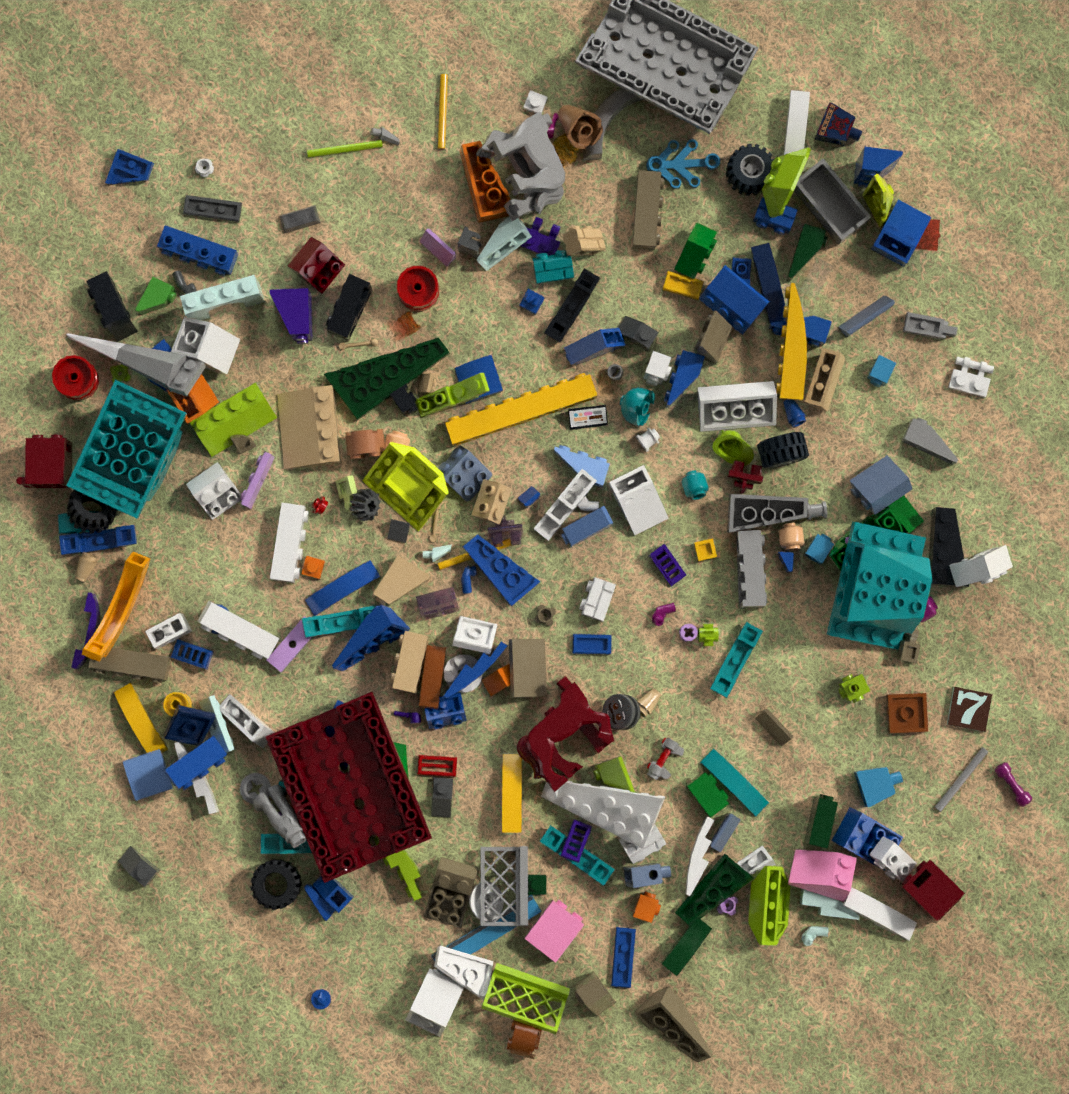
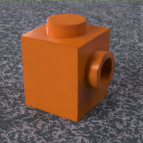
[632,891,661,923]

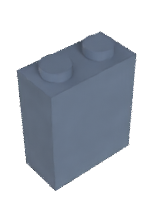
[850,455,912,515]

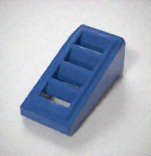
[171,639,214,670]
[304,883,336,921]

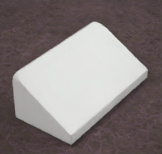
[737,846,776,882]

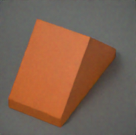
[481,664,510,696]

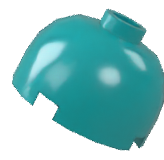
[620,387,655,426]

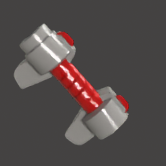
[647,737,684,780]

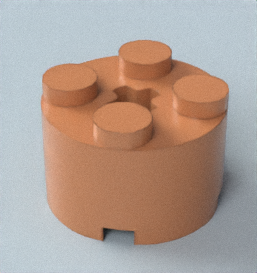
[345,429,385,460]

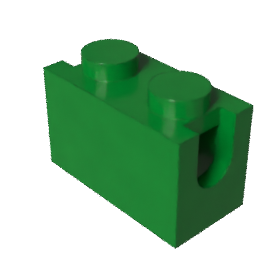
[686,772,729,818]

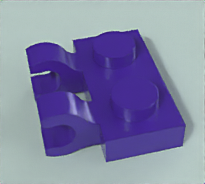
[521,217,561,255]

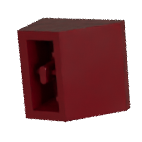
[288,237,345,294]

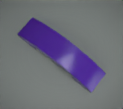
[71,592,100,669]

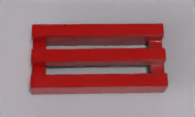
[417,755,457,777]

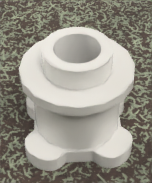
[636,428,660,452]

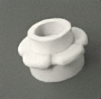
[195,159,214,177]

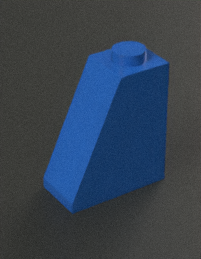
[564,328,626,365]

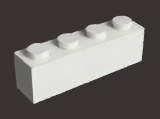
[270,503,309,583]
[198,601,279,659]

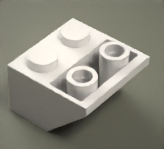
[186,462,241,520]

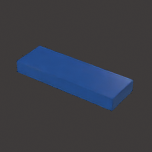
[611,927,636,988]

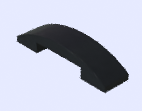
[544,268,601,343]

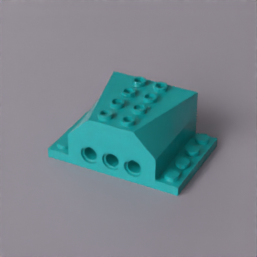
[66,380,187,519]
[827,521,932,650]

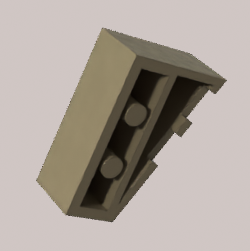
[574,971,616,1016]

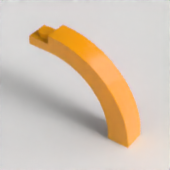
[81,552,151,662]

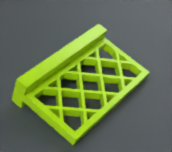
[481,963,570,1035]

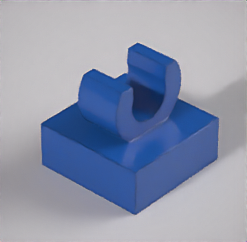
[519,289,545,315]

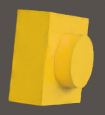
[694,538,717,562]

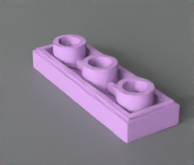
[240,452,275,509]
[267,616,312,673]

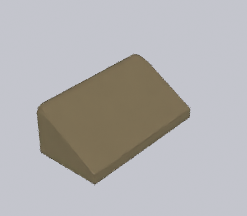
[755,709,793,746]

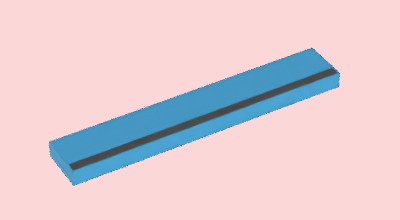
[431,895,541,961]

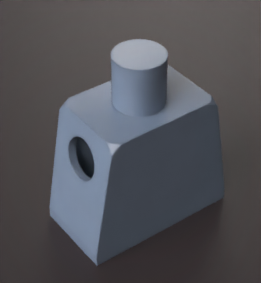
[623,863,671,888]

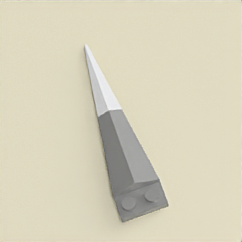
[67,333,206,396]

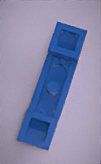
[59,525,137,555]
[305,560,380,616]

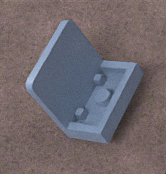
[438,445,492,501]

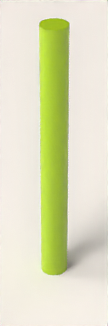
[307,140,383,158]

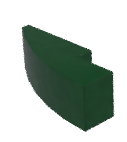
[661,919,712,976]

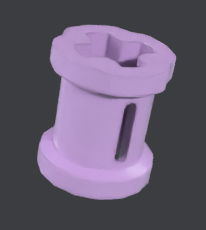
[679,624,698,642]

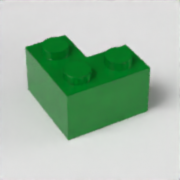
[674,223,717,279]

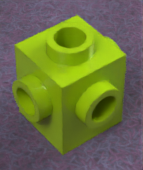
[838,674,870,703]

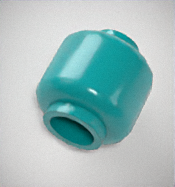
[681,470,709,500]

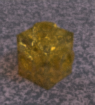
[552,133,580,167]

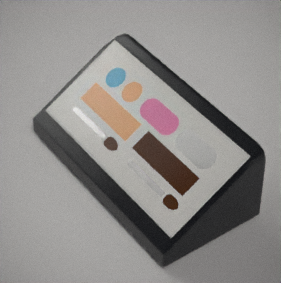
[568,405,608,430]

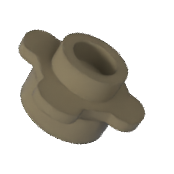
[535,605,556,626]

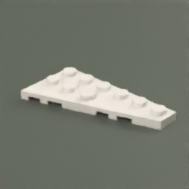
[541,781,665,849]

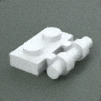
[948,357,994,398]

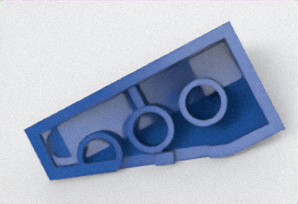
[332,605,410,671]

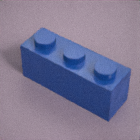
[164,736,227,790]

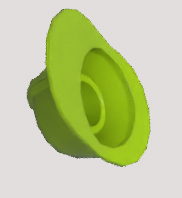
[712,430,754,466]

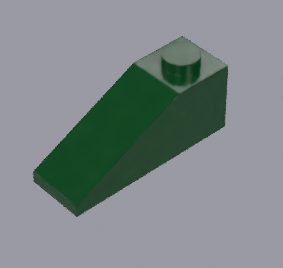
[786,224,828,282]

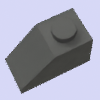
[618,316,659,352]
[118,846,160,887]

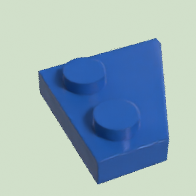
[105,149,154,184]

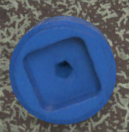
[311,989,331,1009]

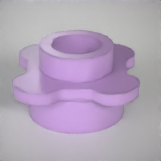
[717,896,738,916]

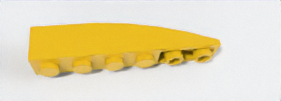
[776,283,807,401]

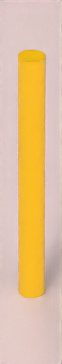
[438,74,448,149]
[438,538,512,570]

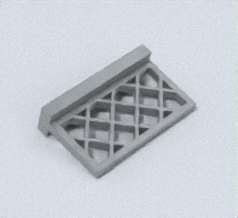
[480,846,528,927]

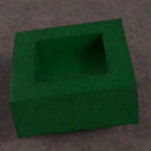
[528,875,546,895]

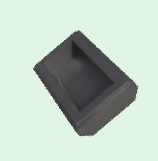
[279,205,321,234]

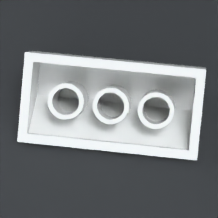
[698,381,777,432]

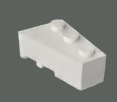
[949,545,1013,587]

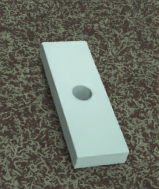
[199,695,234,753]

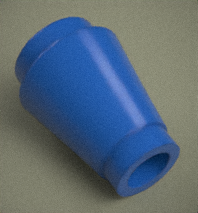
[783,399,806,427]

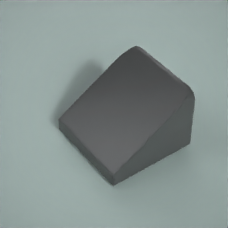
[387,519,410,543]

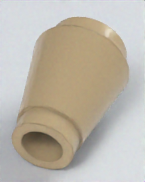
[75,552,98,582]
[637,688,662,717]

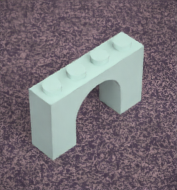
[180,275,265,320]

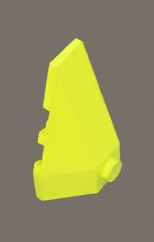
[862,174,894,227]

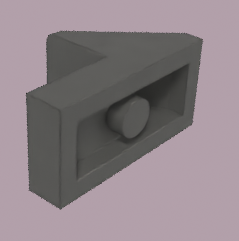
[431,777,453,818]

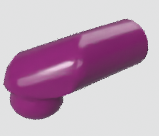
[652,602,676,626]

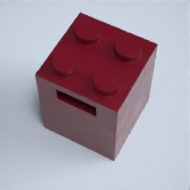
[16,434,72,488]
[902,860,965,924]

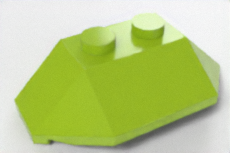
[762,148,811,218]
[748,866,791,946]

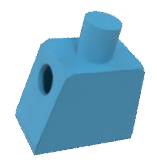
[854,767,903,807]

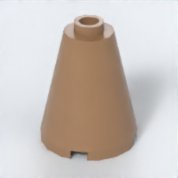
[558,105,603,149]

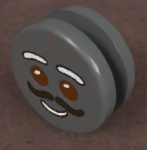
[602,694,640,730]

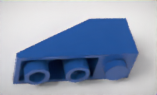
[769,316,832,347]
[664,350,705,408]

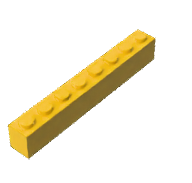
[445,373,598,447]

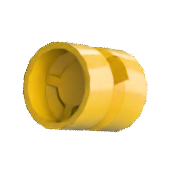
[163,692,192,716]

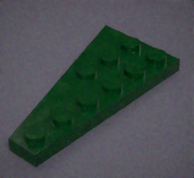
[324,337,450,420]

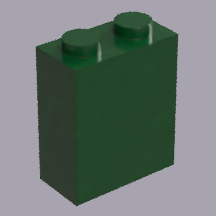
[804,794,838,848]

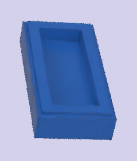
[573,634,612,654]

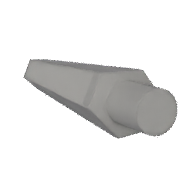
[370,127,400,145]

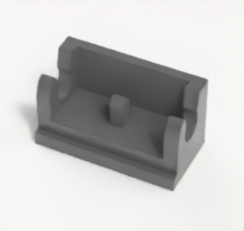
[458,226,481,259]

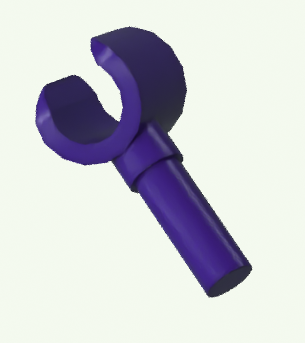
[394,711,421,723]

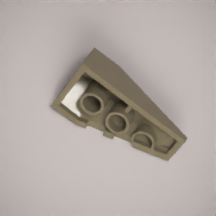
[634,986,712,1062]

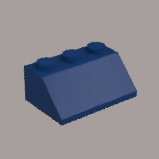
[854,146,903,188]
[699,265,770,335]

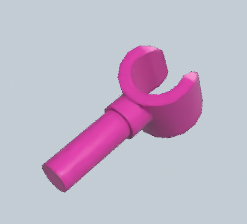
[547,113,558,139]

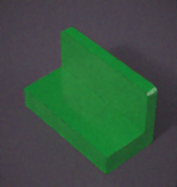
[885,495,924,534]

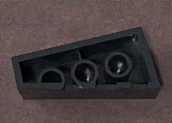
[929,507,969,588]

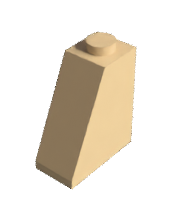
[373,555,431,606]

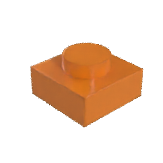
[301,556,325,579]

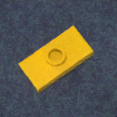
[662,271,704,300]

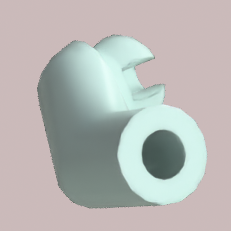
[801,926,828,946]

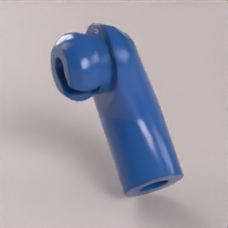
[461,566,477,594]

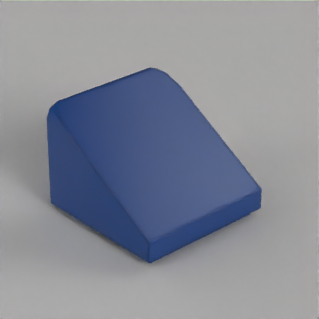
[518,486,540,508]
[777,552,794,573]

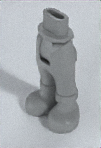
[253,784,306,848]

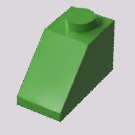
[135,277,176,315]

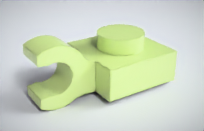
[335,475,357,511]

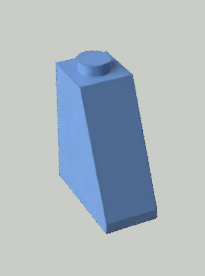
[561,506,613,547]

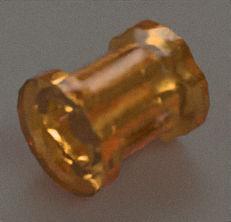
[397,311,421,336]

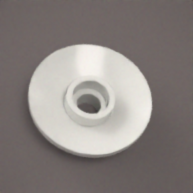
[470,882,504,921]

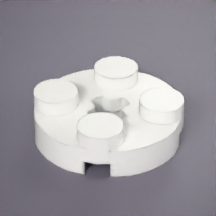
[444,655,482,693]

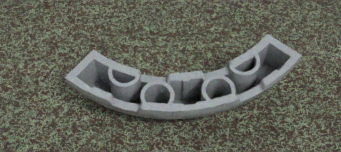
[583,88,644,161]

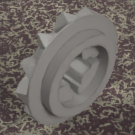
[240,773,271,804]

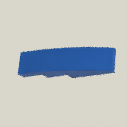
[444,641,508,698]

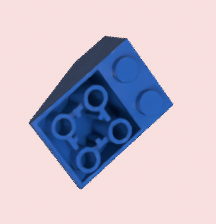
[871,199,932,267]
[831,807,903,871]

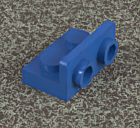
[424,692,467,729]

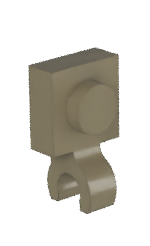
[897,630,921,664]

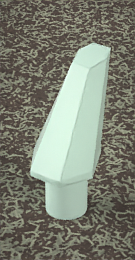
[423,544,452,562]

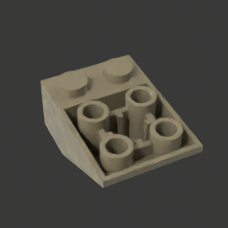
[694,311,732,364]
[424,857,478,928]

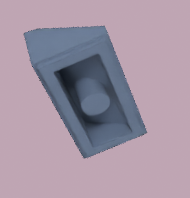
[709,813,740,852]

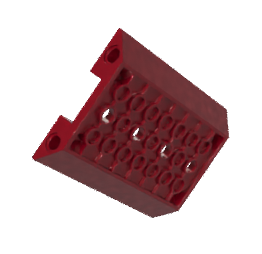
[265,691,432,883]

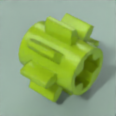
[698,624,719,646]

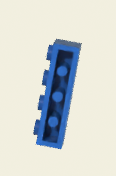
[157,225,238,276]

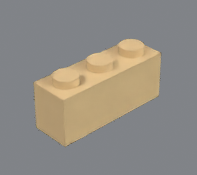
[805,348,845,412]

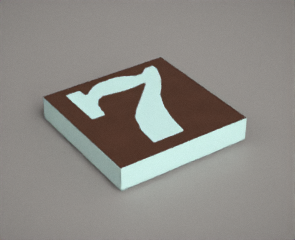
[947,687,992,732]

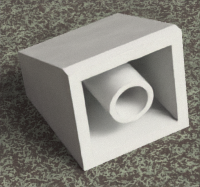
[171,317,240,374]
[405,969,464,1037]

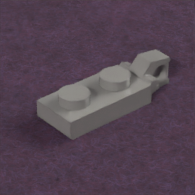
[903,312,958,339]

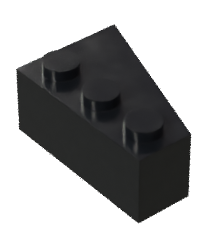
[86,271,138,342]
[326,273,373,341]

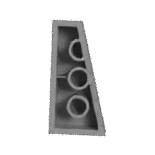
[727,494,808,532]
[736,530,767,609]

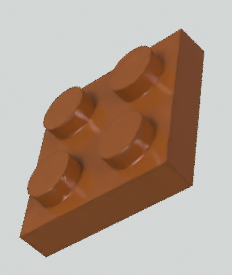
[886,693,928,733]

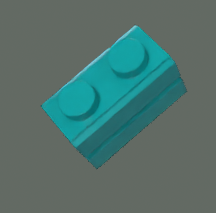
[532,250,574,284]

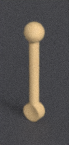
[338,339,378,350]
[429,504,441,542]

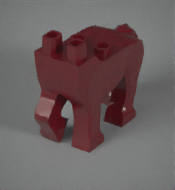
[517,676,614,792]

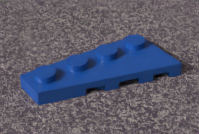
[462,534,541,606]

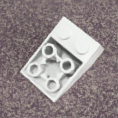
[609,465,669,536]

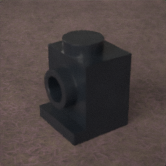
[390,384,418,416]

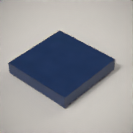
[164,705,215,746]

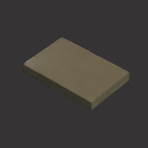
[509,639,547,698]

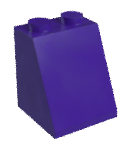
[270,288,313,344]

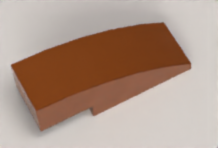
[419,645,446,709]

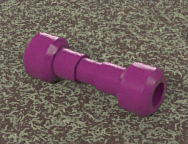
[995,762,1032,807]

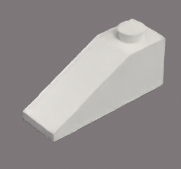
[220,694,275,748]

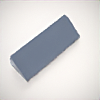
[839,296,895,337]

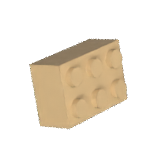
[390,631,430,694]

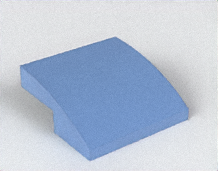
[123,749,173,801]

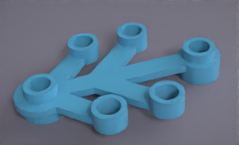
[646,139,720,189]

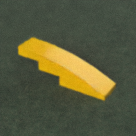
[502,754,522,833]

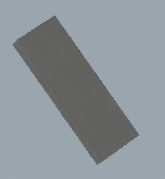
[183,195,242,222]

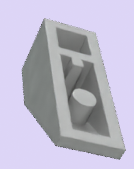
[902,418,958,465]

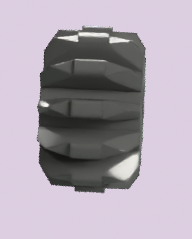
[349,488,382,521]

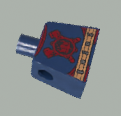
[815,102,862,146]

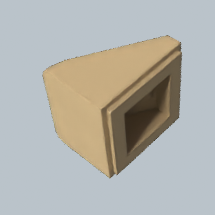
[417,373,435,394]

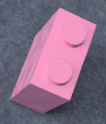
[525,899,584,963]

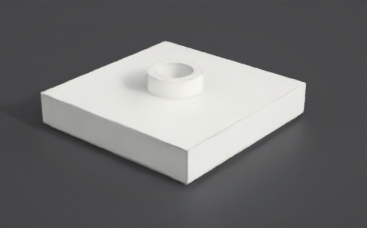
[452,616,498,654]

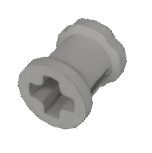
[807,501,827,520]

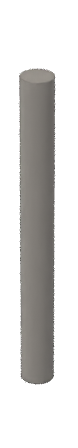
[935,747,988,812]

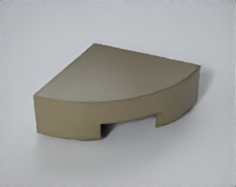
[231,435,257,455]

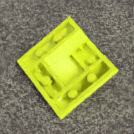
[362,442,449,532]

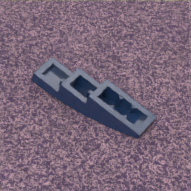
[750,242,786,324]

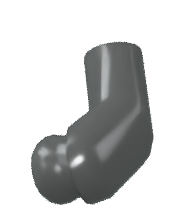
[172,271,197,294]

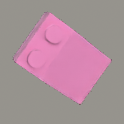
[788,850,857,902]

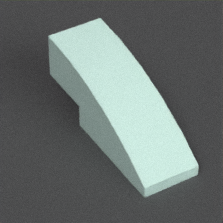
[800,889,860,920]

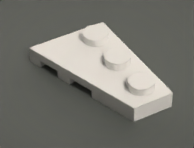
[434,946,493,1001]

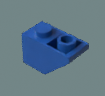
[312,876,354,913]

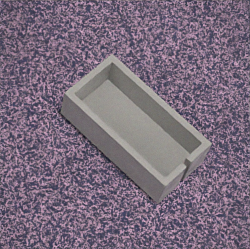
[794,159,871,245]

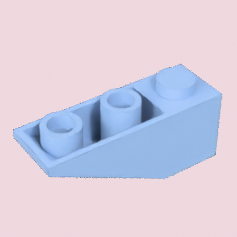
[554,445,610,487]

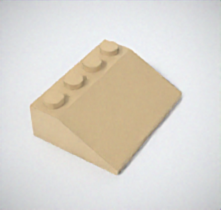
[277,385,341,469]

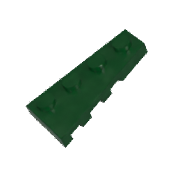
[675,854,754,927]

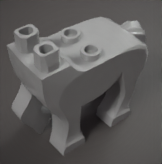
[476,112,565,221]

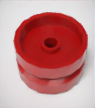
[397,266,439,312]
[52,355,99,401]

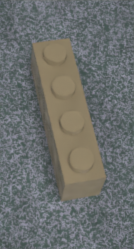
[632,170,664,250]
[88,648,171,683]

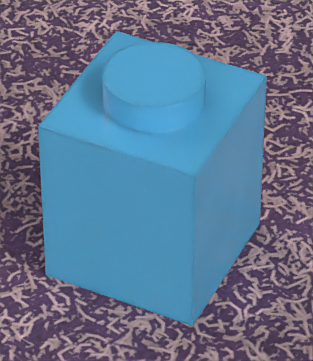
[867,355,896,387]
[804,534,834,565]

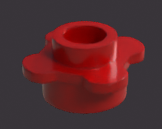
[312,496,328,515]

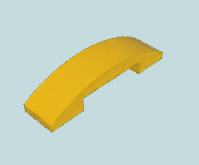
[114,683,168,753]

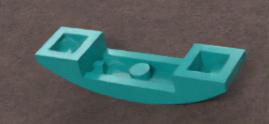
[302,605,377,638]
[710,622,763,698]
[701,748,769,816]
[540,825,615,885]

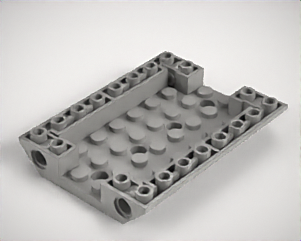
[575,0,758,134]

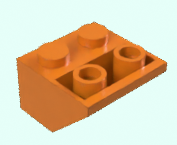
[166,374,219,424]

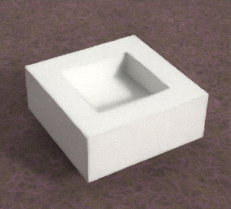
[523,90,548,114]

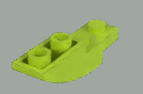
[416,373,490,418]
[374,836,422,901]

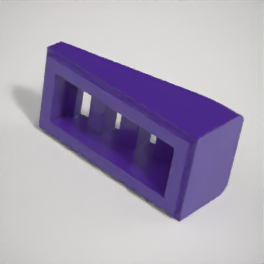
[649,544,686,586]
[560,819,592,863]

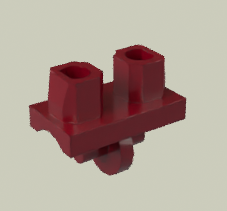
[727,461,764,494]

